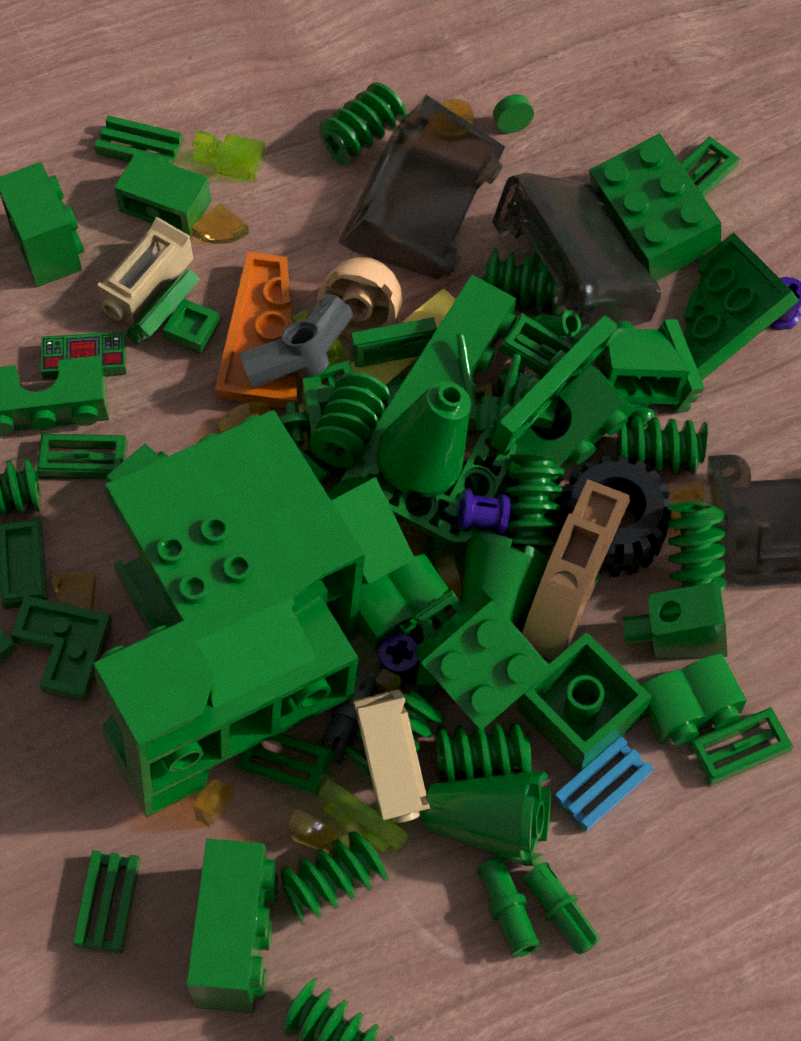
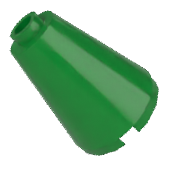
[376,381,471,497]
[460,532,550,627]
[418,771,551,867]

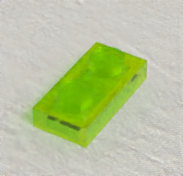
[318,778,410,853]

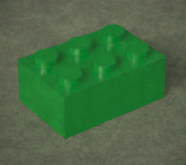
[589,133,721,284]
[187,838,278,1013]

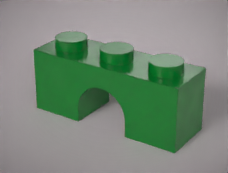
[0,355,109,436]
[494,365,633,485]

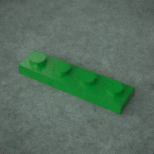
[490,315,618,455]

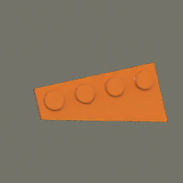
[214,251,298,408]

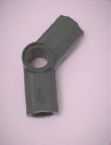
[239,294,353,389]

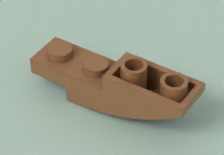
[522,479,630,662]

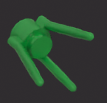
[457,332,521,433]

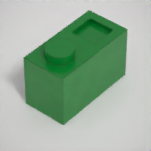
[114,152,211,237]

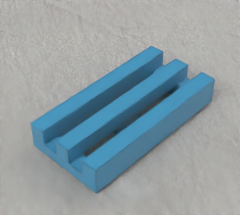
[554,736,654,833]

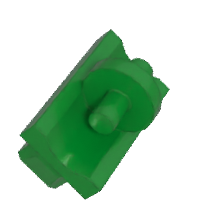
[279,377,335,465]

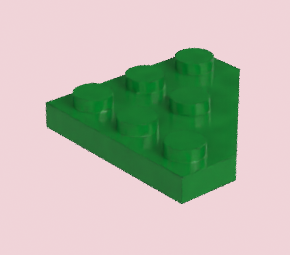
[684,232,799,380]

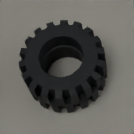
[558,456,672,577]

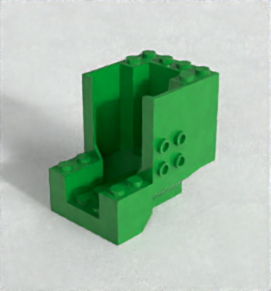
[93,410,365,818]

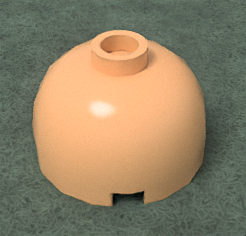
[316,257,402,339]

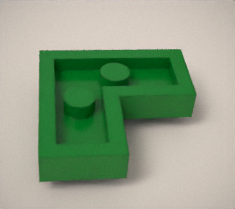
[11,596,112,702]

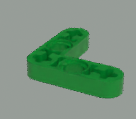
[360,427,516,547]

